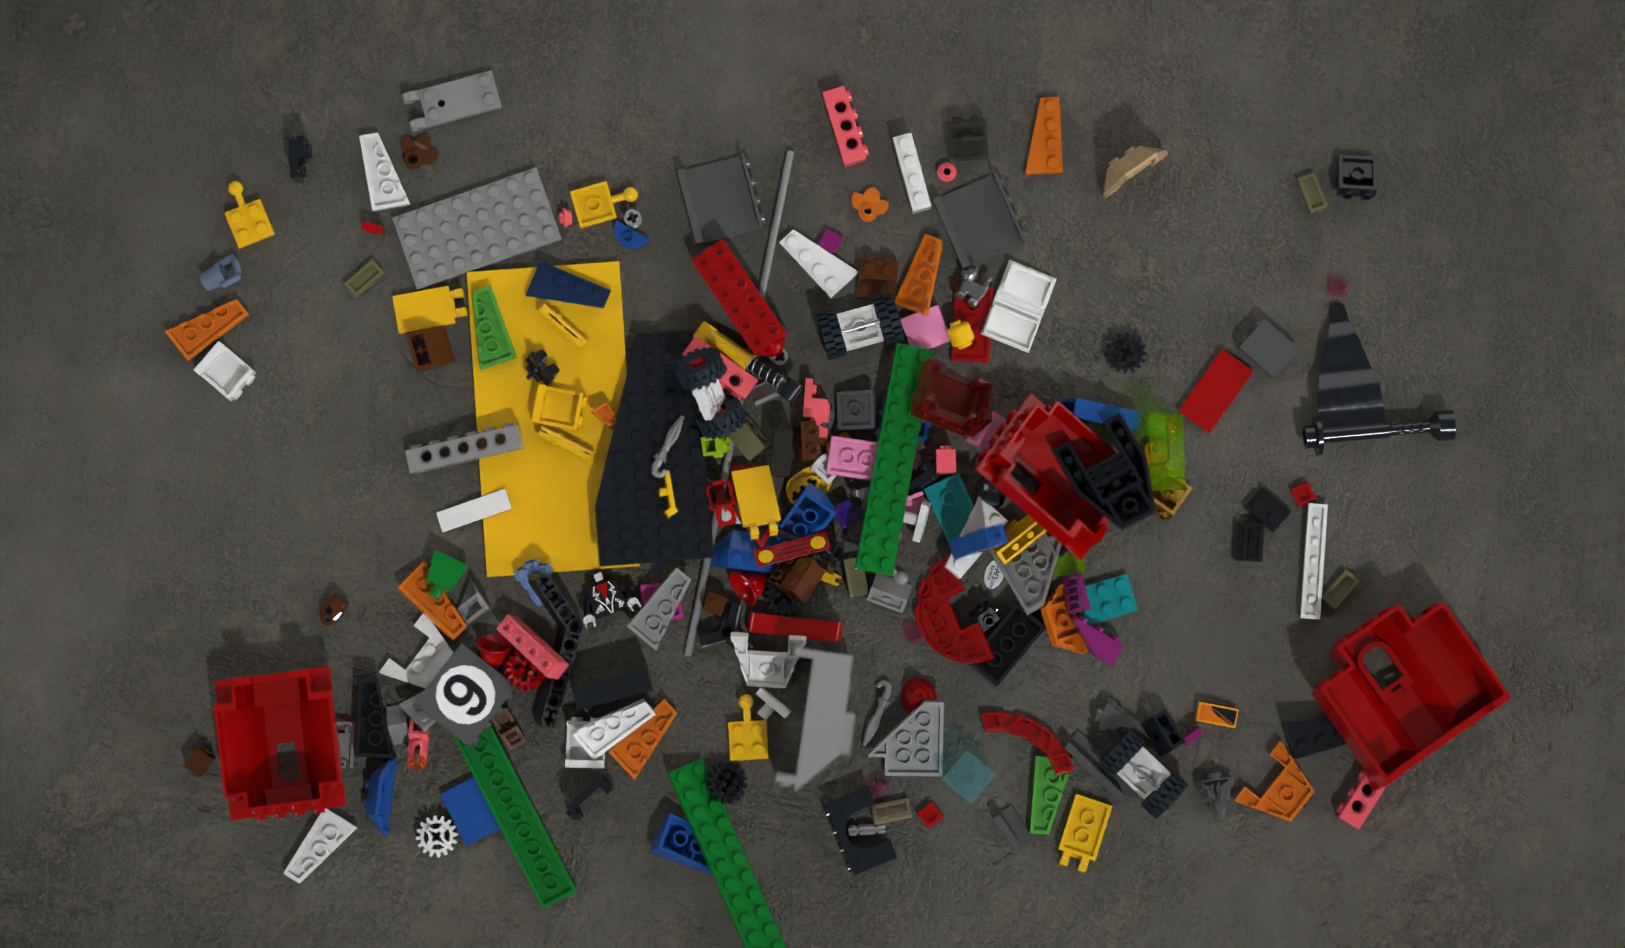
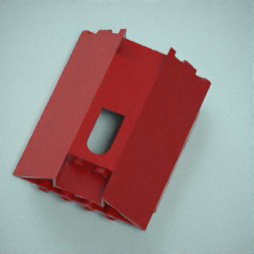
[976,393,1117,561]
[214,667,346,821]

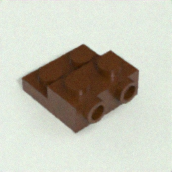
[857,256,899,300]
[793,421,821,463]

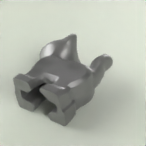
[954,268,992,309]

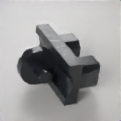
[525,349,560,386]

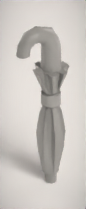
[651,416,685,478]
[862,680,892,747]

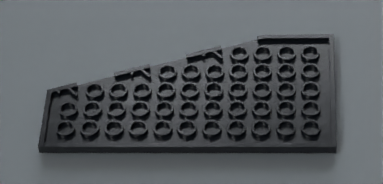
[594,330,714,567]

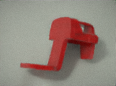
[706,480,737,527]

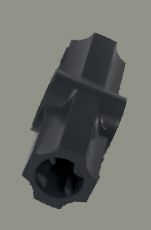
[909,457,959,495]

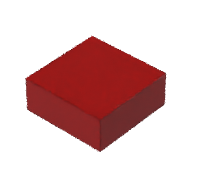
[362,222,384,236]
[1290,482,1316,507]
[916,802,943,829]

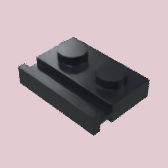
[1244,486,1291,533]
[1234,522,1265,562]

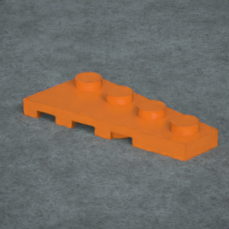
[165,299,250,362]
[397,561,467,641]

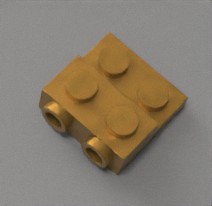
[1151,472,1193,521]

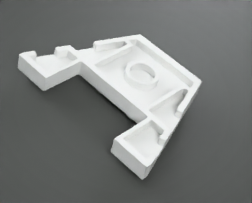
[379,614,454,688]
[730,632,806,688]

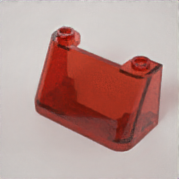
[910,358,993,437]

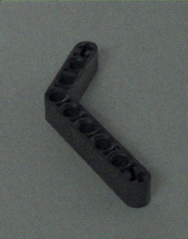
[528,571,583,728]

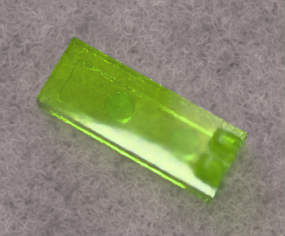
[1052,556,1085,577]

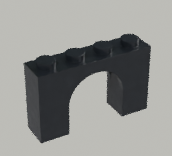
[823,785,897,875]

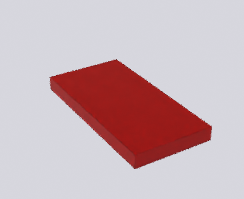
[951,284,993,363]
[1178,349,1253,433]

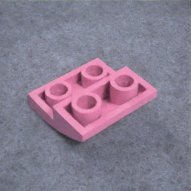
[900,305,950,350]

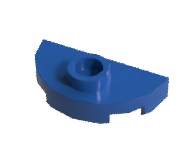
[614,220,650,249]

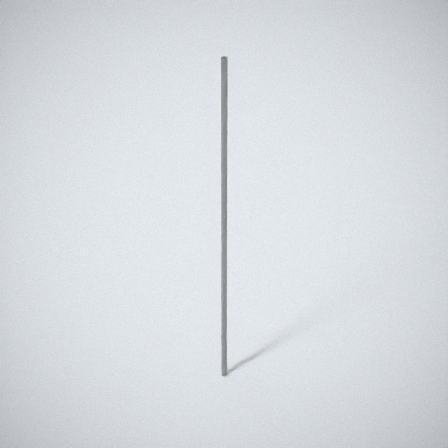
[684,150,794,657]

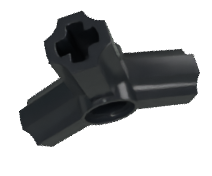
[698,602,754,651]

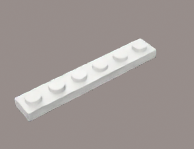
[1300,503,1328,620]

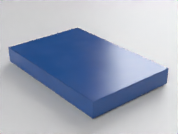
[440,777,500,846]

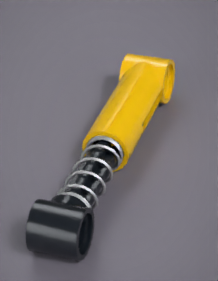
[693,321,803,403]

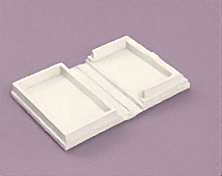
[981,260,1057,353]

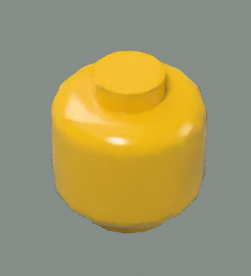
[946,319,974,349]

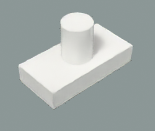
[903,500,931,543]
[756,687,791,720]

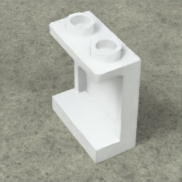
[194,341,256,401]
[565,717,605,768]

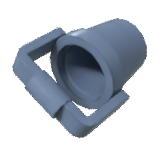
[200,255,241,291]

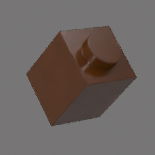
[703,592,728,617]
[183,746,216,778]

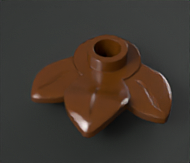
[401,134,439,169]

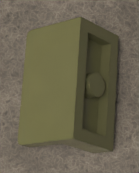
[729,414,771,461]
[843,558,869,598]

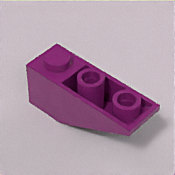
[1069,615,1124,666]

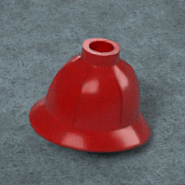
[729,571,768,606]
[477,633,513,670]
[901,678,937,714]

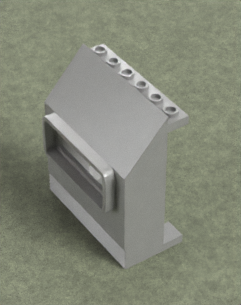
[776,648,855,792]

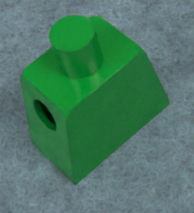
[425,550,468,600]

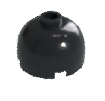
[975,475,1006,507]

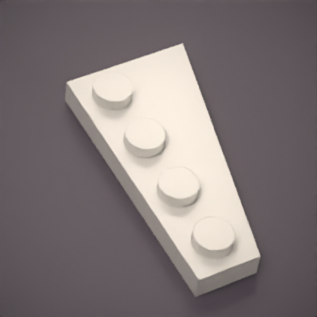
[359,132,411,211]

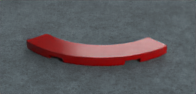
[980,712,1075,775]

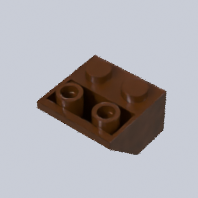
[406,325,455,373]
[767,556,825,603]

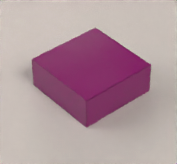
[818,229,843,255]
[1183,727,1203,745]

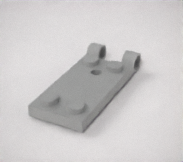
[402,70,502,132]

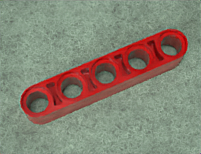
[747,613,843,642]

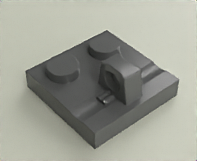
[837,390,877,430]

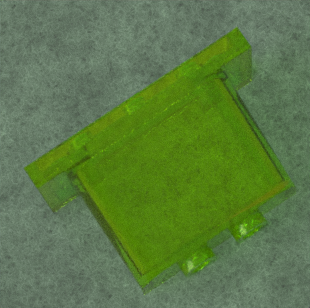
[1144,411,1186,490]

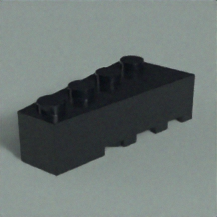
[355,679,394,758]
[1282,720,1346,759]

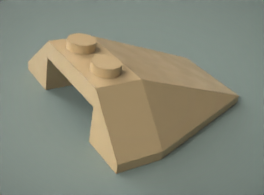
[1102,146,1168,199]

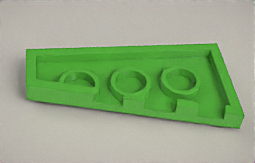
[473,285,517,371]
[1029,756,1074,835]

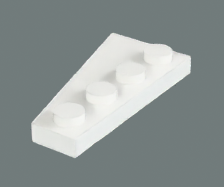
[779,230,859,298]
[945,496,1008,579]
[571,698,656,760]
[283,808,358,884]

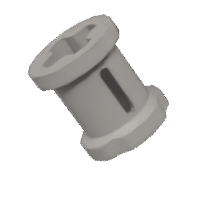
[624,209,642,229]

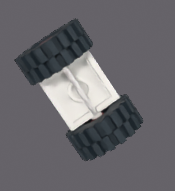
[816,293,904,360]
[674,347,747,439]
[1097,729,1189,819]

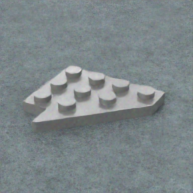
[989,533,1062,615]
[868,700,944,776]

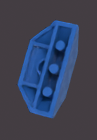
[710,530,779,574]
[363,757,397,835]

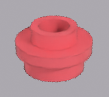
[937,163,956,182]
[558,208,572,227]

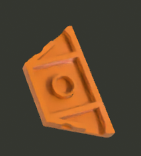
[1040,582,1088,654]

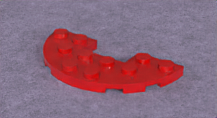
[915,555,994,664]

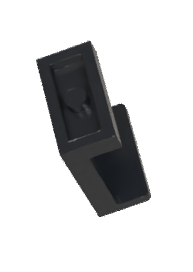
[566,774,615,821]

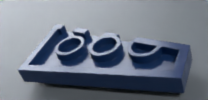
[525,261,611,309]

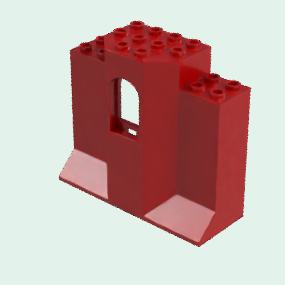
[1311,602,1512,791]

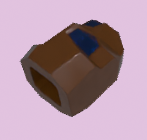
[319,594,350,626]

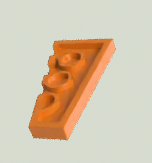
[1025,97,1063,175]
[895,234,943,317]
[609,699,678,780]

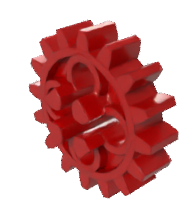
[503,651,545,692]

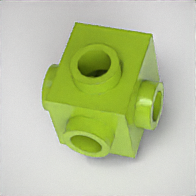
[700,435,731,458]

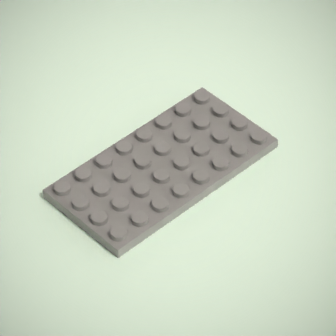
[392,167,562,290]

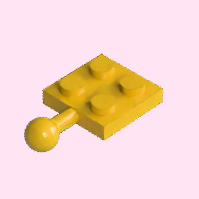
[225,181,275,249]
[570,181,638,229]
[728,694,769,761]

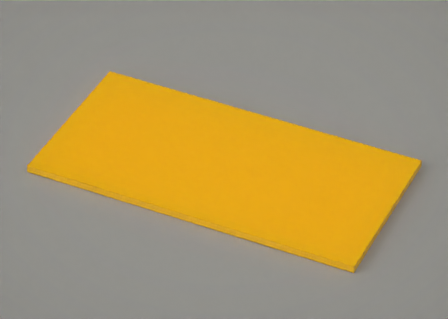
[467,261,640,577]

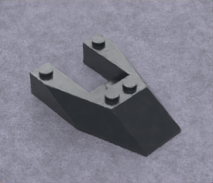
[1052,413,1156,531]

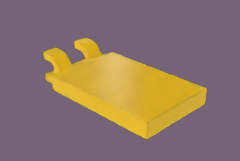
[392,286,468,334]
[731,465,781,540]
[1058,794,1113,873]

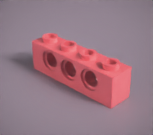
[822,86,869,168]
[680,336,758,401]
[497,614,569,680]
[1336,769,1386,830]

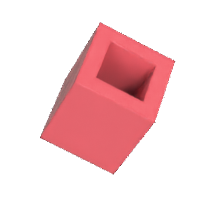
[935,446,956,474]

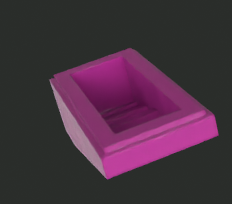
[1063,572,1091,615]

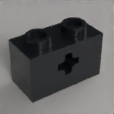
[1140,709,1186,757]

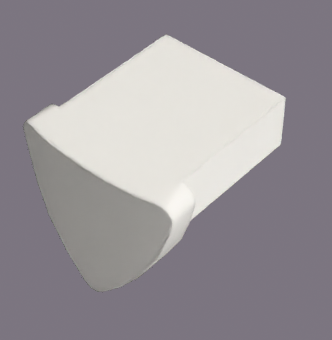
[810,454,836,485]

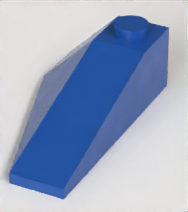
[773,482,837,544]
[649,813,711,874]

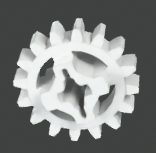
[416,815,459,857]

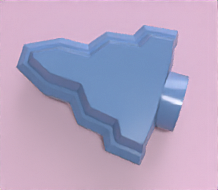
[513,559,552,606]

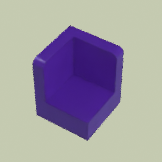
[835,499,859,530]

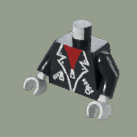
[583,572,641,628]

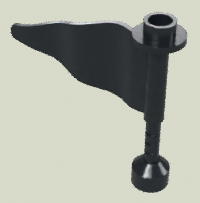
[1303,302,1456,455]

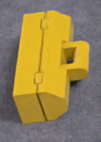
[991,514,1047,565]

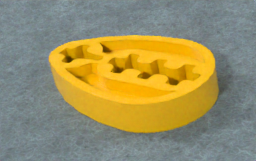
[786,466,833,505]

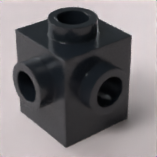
[969,600,1002,634]

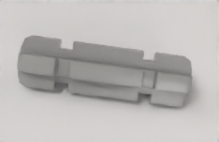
[848,823,886,836]

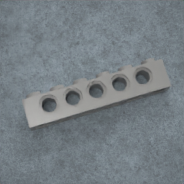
[405,423,525,474]

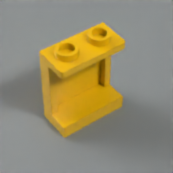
[531,384,588,431]

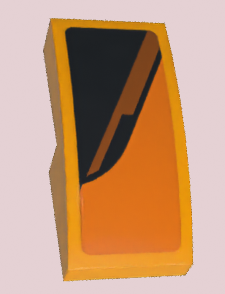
[1195,702,1239,728]

